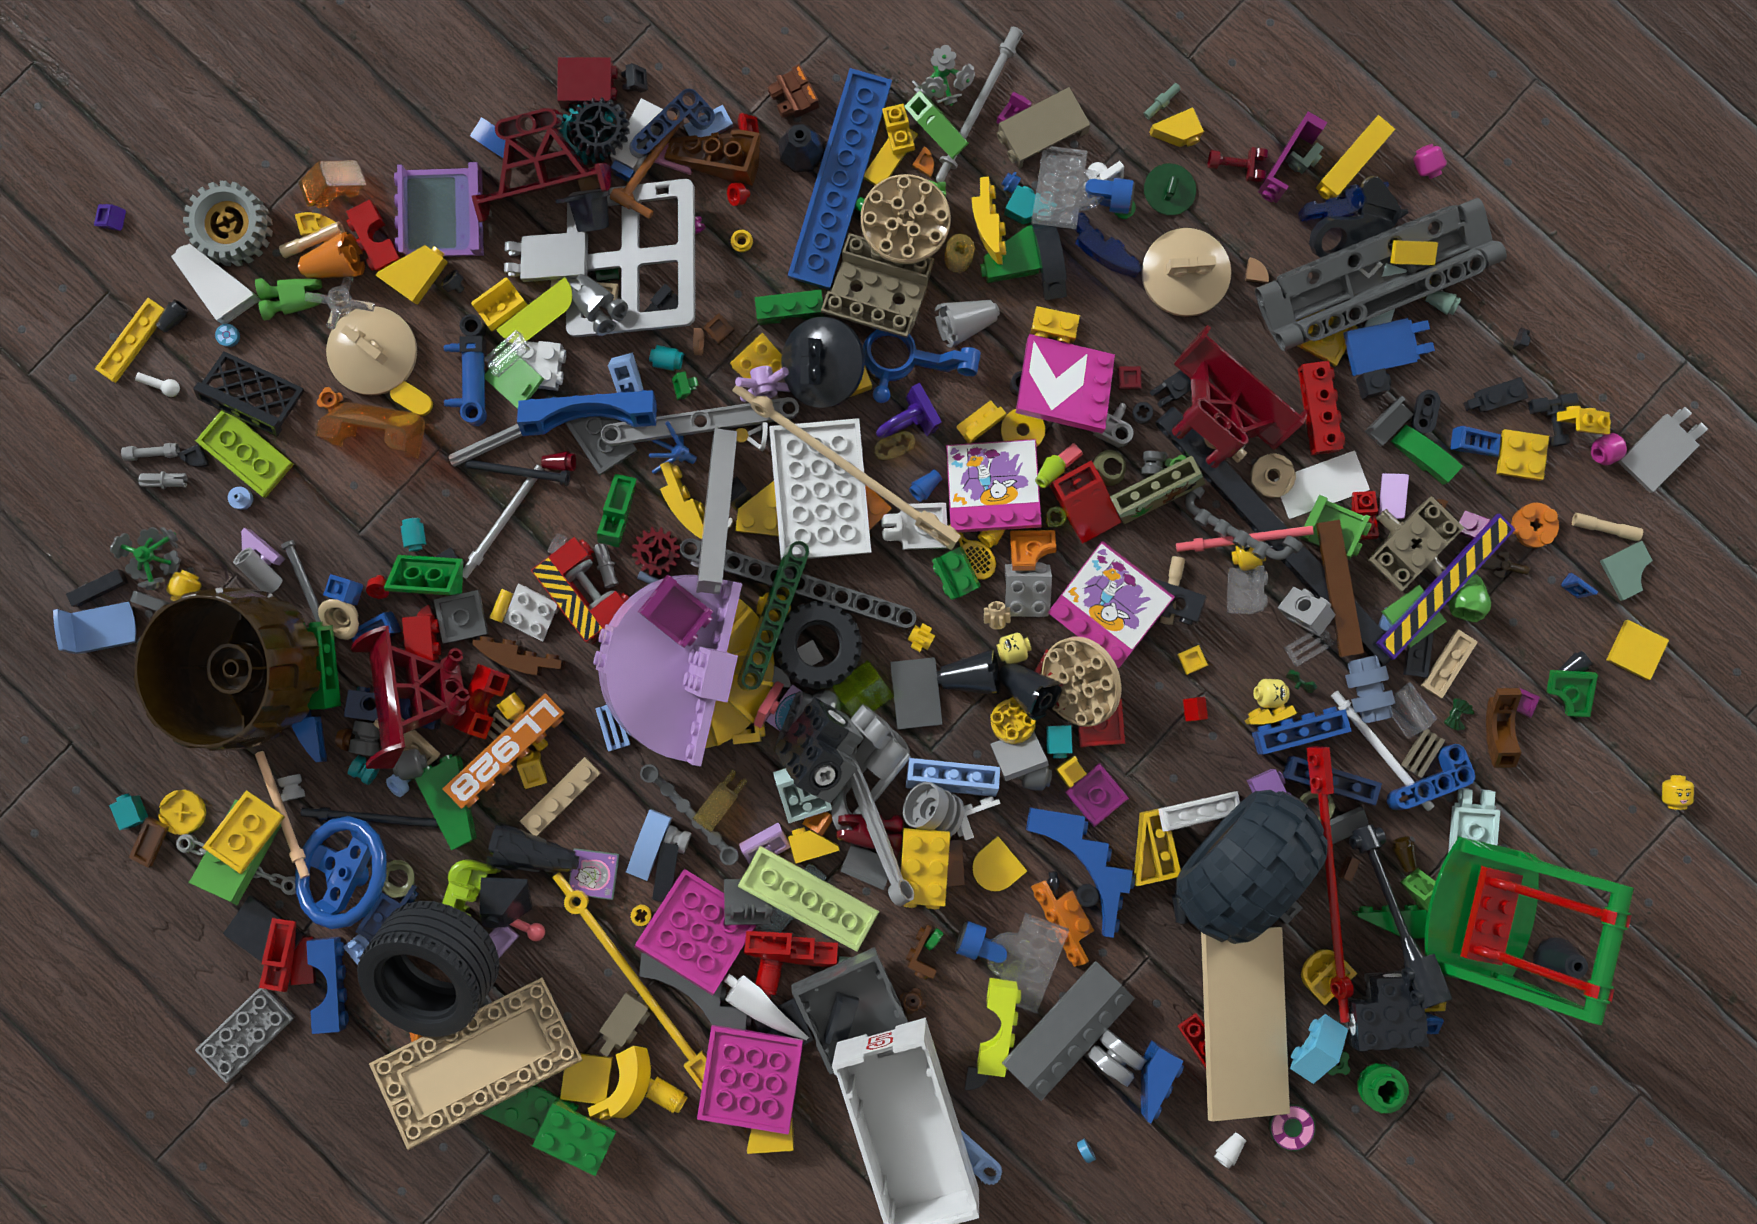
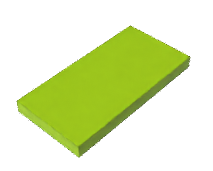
[195,411,294,498]

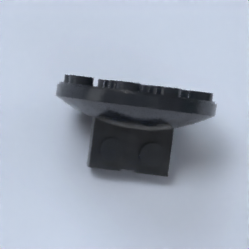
[781,317,865,408]

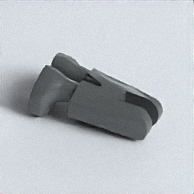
[571,274,628,336]

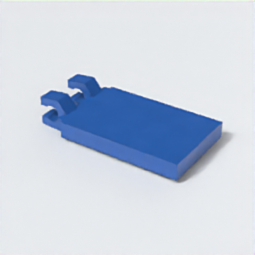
[1343,318,1435,376]

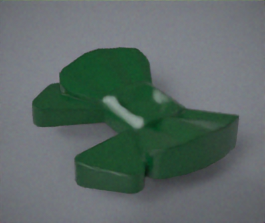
[1286,669,1317,693]
[1444,698,1474,731]

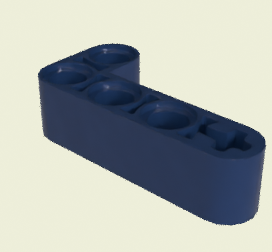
[629,88,715,158]

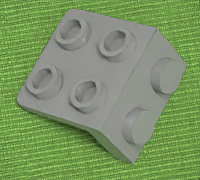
[1005,563,1052,617]

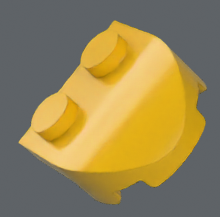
[1301,949,1357,1005]

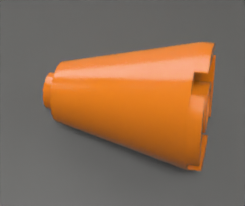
[298,232,365,278]

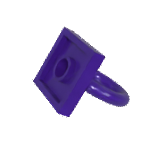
[876,383,942,438]

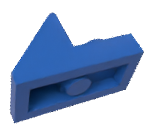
[323,574,363,605]

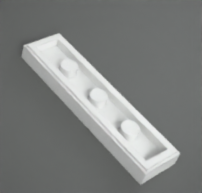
[1158,791,1240,831]

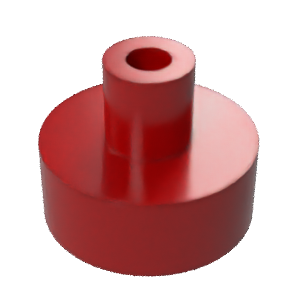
[727,183,750,206]
[366,575,389,599]

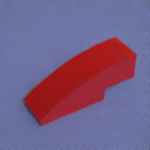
[259,918,296,992]

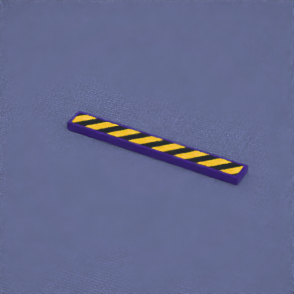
[1376,514,1515,659]

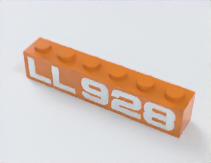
[442,693,564,809]

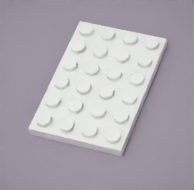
[769,419,871,560]

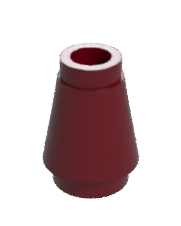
[541,451,576,472]

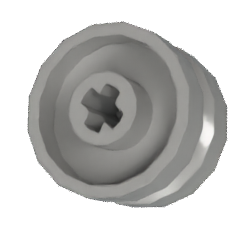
[1087,1029,1147,1087]

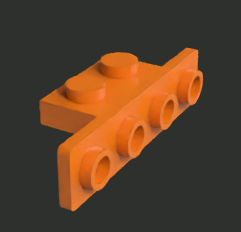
[1031,881,1094,967]

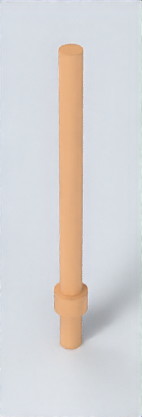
[255,751,310,879]

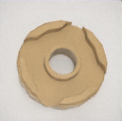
[1250,453,1296,498]

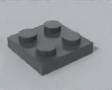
[434,590,489,644]

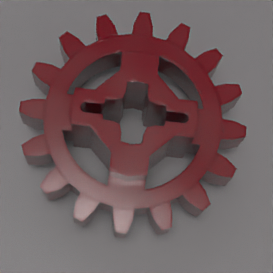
[632,527,681,576]

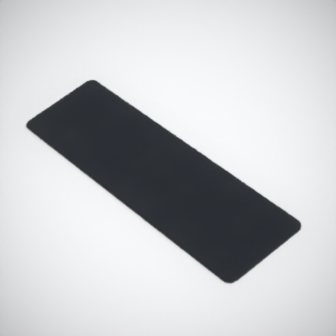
[652,842,679,902]

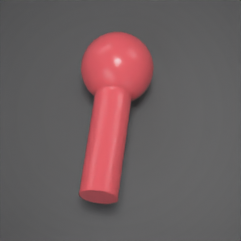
[510,919,545,941]

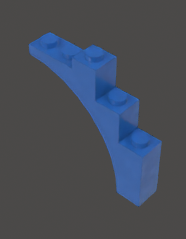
[1026,807,1135,938]

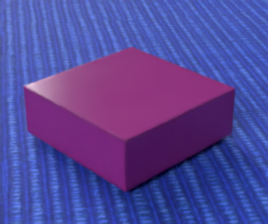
[1516,688,1540,718]

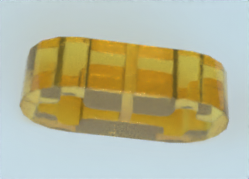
[874,431,915,461]

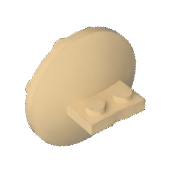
[861,174,951,264]
[1142,228,1231,317]
[326,306,417,396]
[1042,637,1121,727]

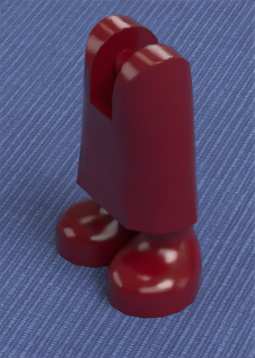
[837,814,903,857]

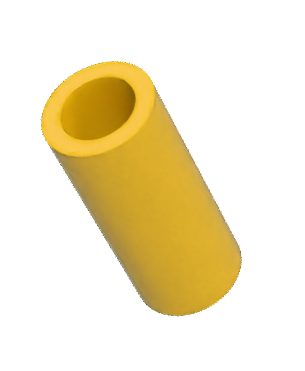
[490,589,514,623]

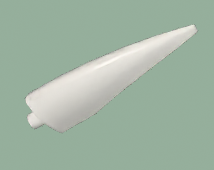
[724,974,809,1040]

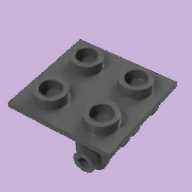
[724,879,772,925]

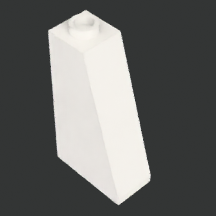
[171,243,260,324]

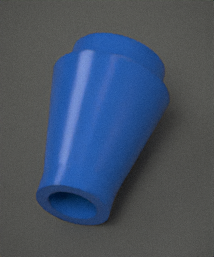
[909,470,942,502]

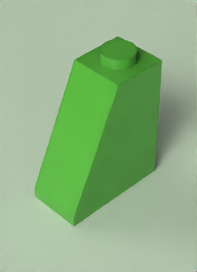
[1400,868,1436,913]

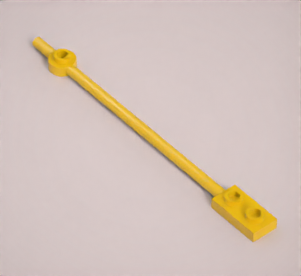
[552,872,707,1090]

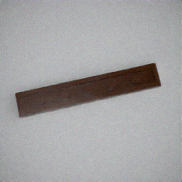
[1316,520,1364,657]

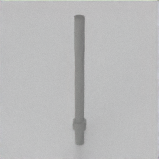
[463,465,544,579]

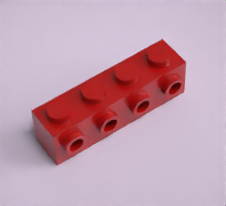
[1298,361,1345,456]

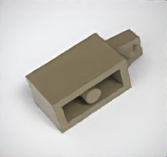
[599,990,651,1057]

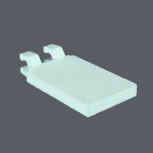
[1448,788,1500,853]

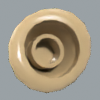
[318,599,359,640]

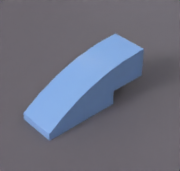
[626,809,672,881]

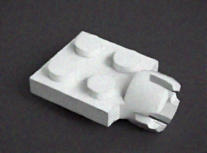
[882,503,947,550]

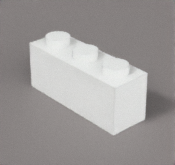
[610,98,663,173]

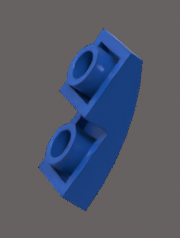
[470,117,516,158]

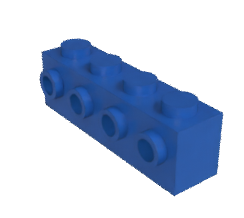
[1252,706,1351,754]

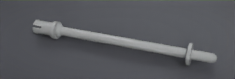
[936,27,1024,182]

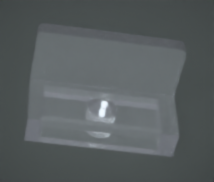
[1391,682,1437,738]

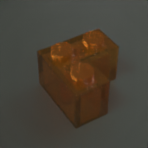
[298,160,366,208]

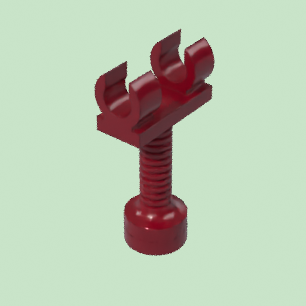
[1207,147,1268,182]

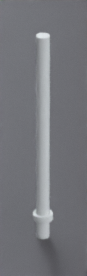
[1331,691,1435,811]

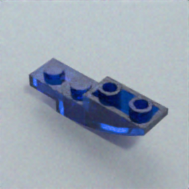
[1298,182,1389,222]
[1067,209,1142,278]

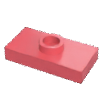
[754,681,784,728]

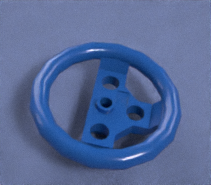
[295,816,387,929]

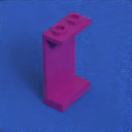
[1258,111,1327,203]

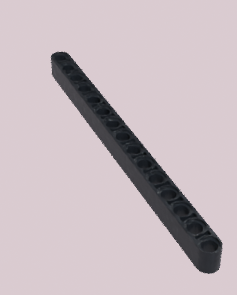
[1155,407,1392,667]

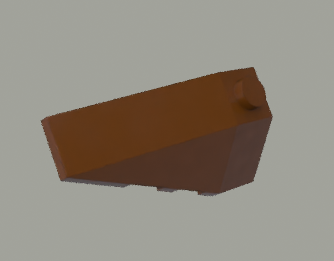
[664,130,760,186]

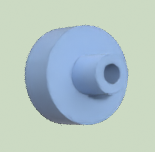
[228,487,253,510]
[386,774,411,797]

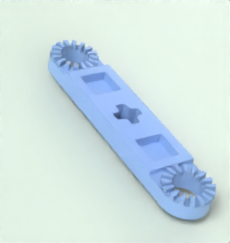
[960,1129,1002,1185]

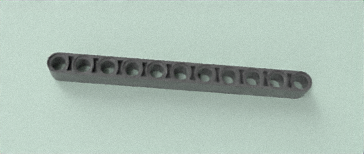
[680,538,916,629]

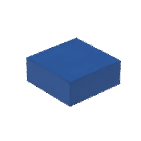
[611,160,635,182]

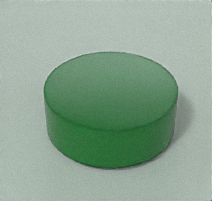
[923,927,943,951]

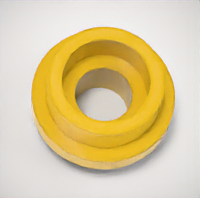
[731,230,753,252]

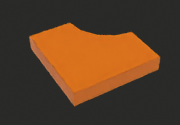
[1010,530,1056,571]

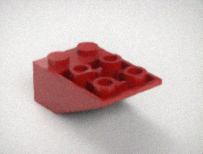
[1050,460,1121,544]

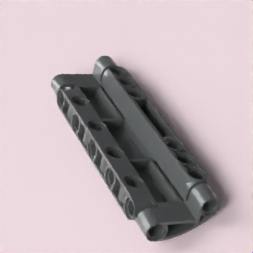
[1255,198,1507,351]

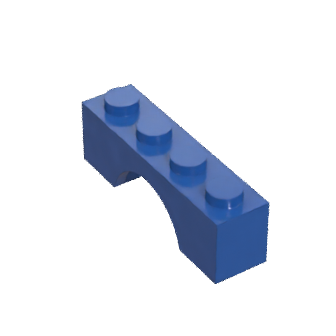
[306,937,349,1034]

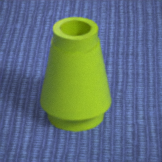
[1035,455,1066,488]

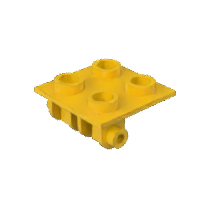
[730,333,782,379]

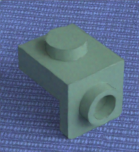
[1286,142,1324,174]

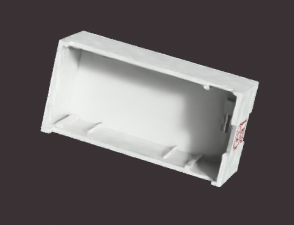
[832,1018,979,1224]

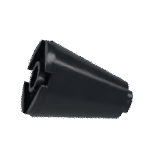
[937,650,1000,695]
[999,663,1062,720]
[1533,937,1588,983]

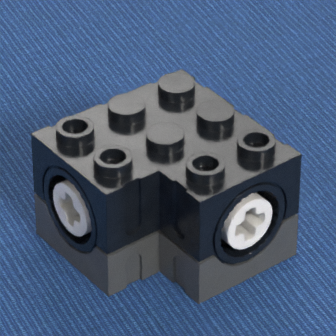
[774,697,863,803]
[1346,971,1429,1051]

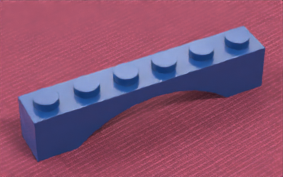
[517,390,657,436]

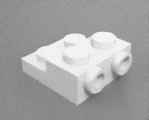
[517,341,566,391]

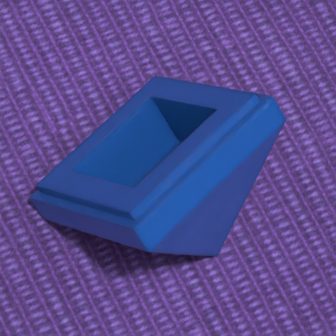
[1425,1013,1444,1034]

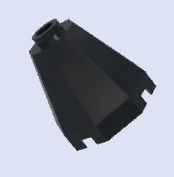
[778,124,824,173]

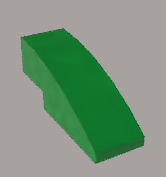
[1390,425,1463,485]
[597,474,637,547]

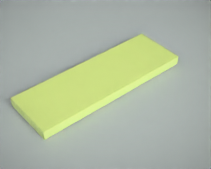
[738,846,879,951]

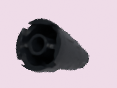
[486,823,580,873]

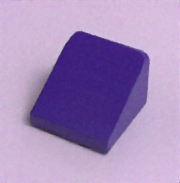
[94,204,126,230]

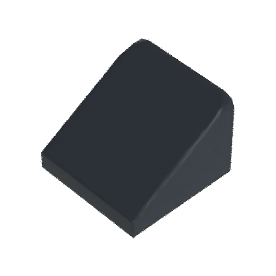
[730,476,753,511]

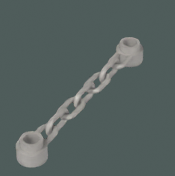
[176,834,296,895]

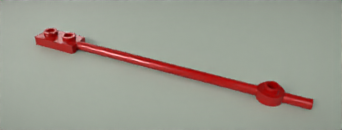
[1307,747,1354,1023]

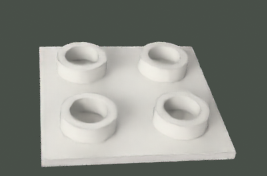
[503,584,560,642]

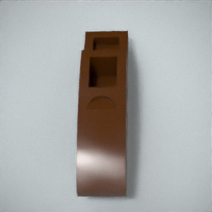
[472,636,565,676]

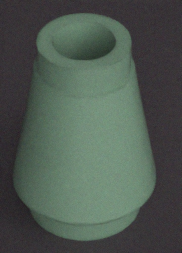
[1425,291,1461,315]

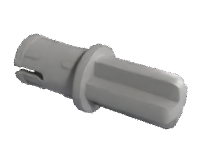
[139,471,187,489]
[594,543,619,588]

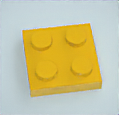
[1496,429,1549,481]

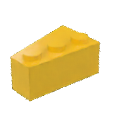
[1134,808,1181,886]

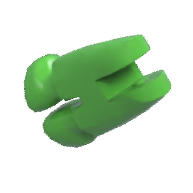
[255,278,325,321]

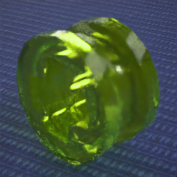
[1045,507,1066,528]

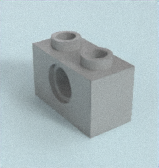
[1278,587,1336,636]

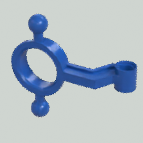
[863,304,981,403]

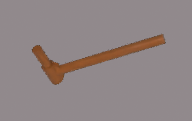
[610,115,684,219]

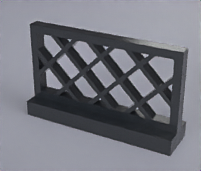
[193,351,304,437]

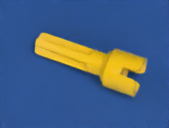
[497,692,548,751]

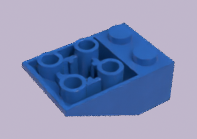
[1141,1040,1184,1124]

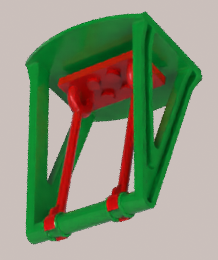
[1425,836,1634,1025]

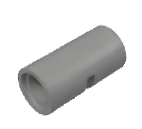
[233,548,282,593]

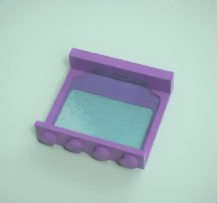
[394,162,484,257]

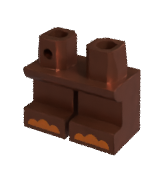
[767,64,819,118]

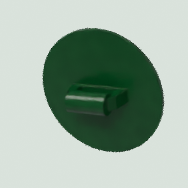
[1144,163,1196,215]

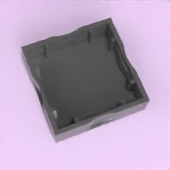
[791,947,909,1074]

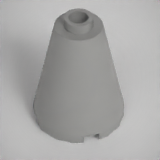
[935,300,1000,348]

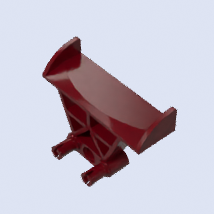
[471,108,611,222]
[1172,325,1309,468]
[351,626,470,769]

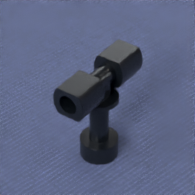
[1528,393,1579,447]

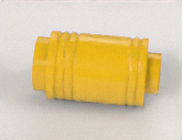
[646,1076,688,1113]

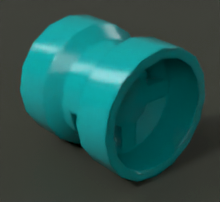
[348,755,379,785]

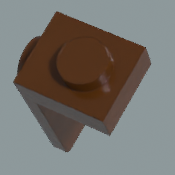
[906,924,937,980]

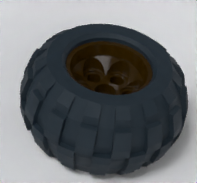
[1177,790,1327,944]

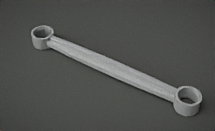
[849,746,914,906]

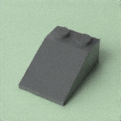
[841,844,888,890]

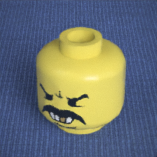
[996,633,1031,664]
[1253,679,1290,708]

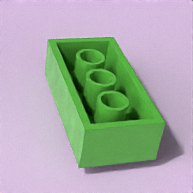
[189,799,281,905]

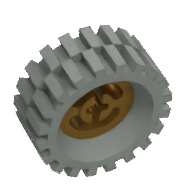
[183,181,273,266]

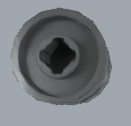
[348,720,380,756]

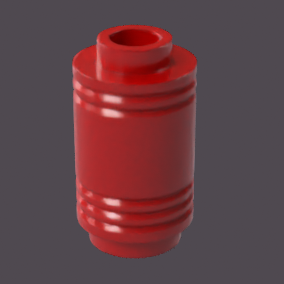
[755,958,783,999]

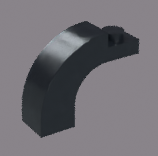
[1030,218,1067,301]

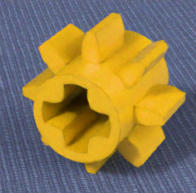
[908,624,935,652]

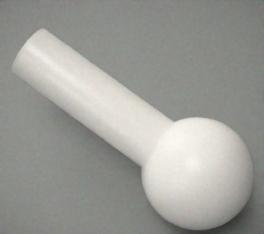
[135,372,180,397]

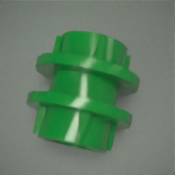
[1357,1063,1409,1113]

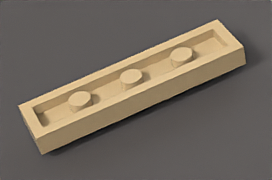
[520,757,601,836]

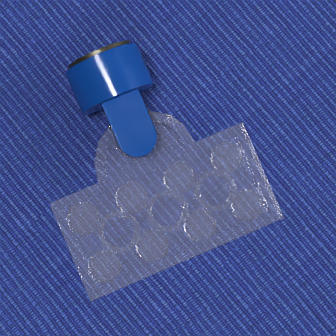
[1032,146,1135,229]
[955,913,1069,1014]

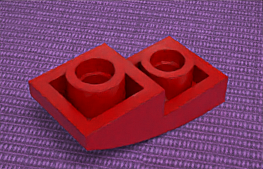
[1352,491,1379,540]

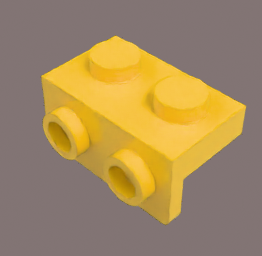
[471,277,528,331]
[1557,406,1611,435]

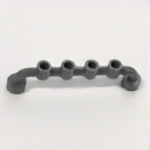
[1185,487,1303,560]
[640,764,739,865]

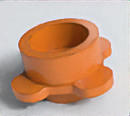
[317,387,343,413]

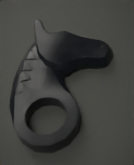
[1309,176,1408,259]

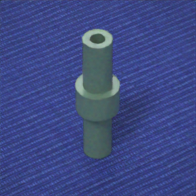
[1143,83,1181,119]

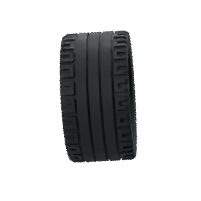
[357,901,499,1037]

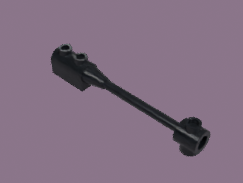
[1349,825,1452,1009]

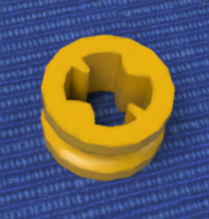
[631,905,652,926]

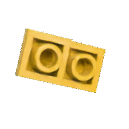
[882,103,915,155]
[1244,705,1297,725]

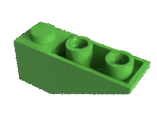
[904,91,969,159]

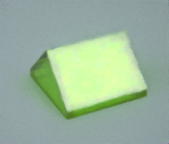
[832,660,894,716]

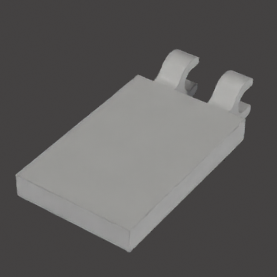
[504,232,588,282]
[1618,407,1708,493]

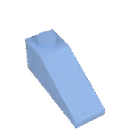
[608,353,643,393]

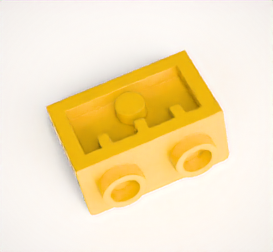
[1030,306,1080,344]
[957,401,1006,444]

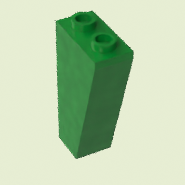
[303,621,341,709]
[415,754,477,850]

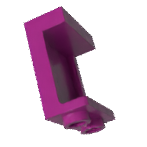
[638,575,713,648]

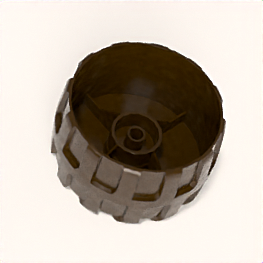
[134,588,321,751]

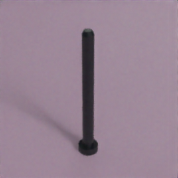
[465,460,571,487]

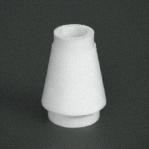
[1214,1132,1246,1169]

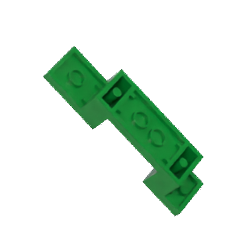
[481,1085,617,1176]

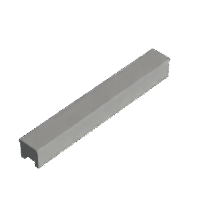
[696,427,737,595]

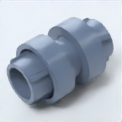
[1345,655,1395,723]

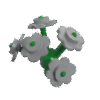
[912,45,975,106]

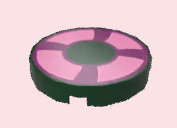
[1268,1103,1316,1151]

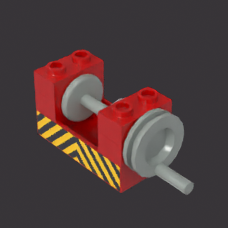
[531,537,630,645]

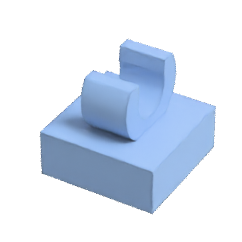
[343,934,370,965]

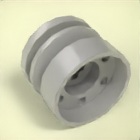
[903,782,965,837]

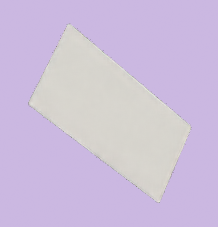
[1274,451,1370,519]

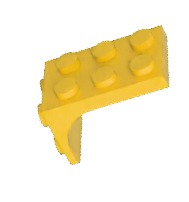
[901,828,950,909]

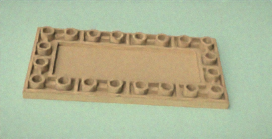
[1201,927,1290,1121]
[369,977,582,1150]

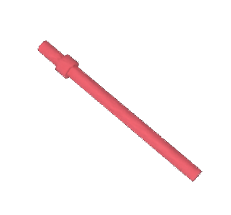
[1176,526,1314,552]

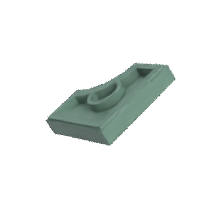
[1600,541,1653,601]

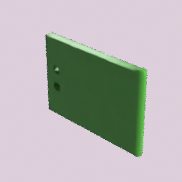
[485,345,544,409]

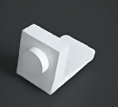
[957,796,1000,840]

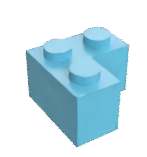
[1290,1014,1348,1084]

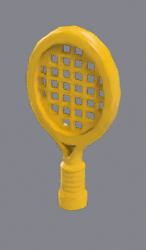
[949,524,996,580]

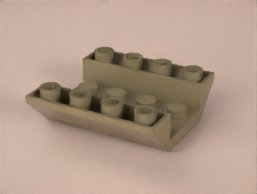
[821,233,934,338]

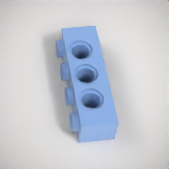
[906,758,1000,797]

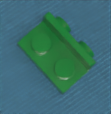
[932,546,981,600]

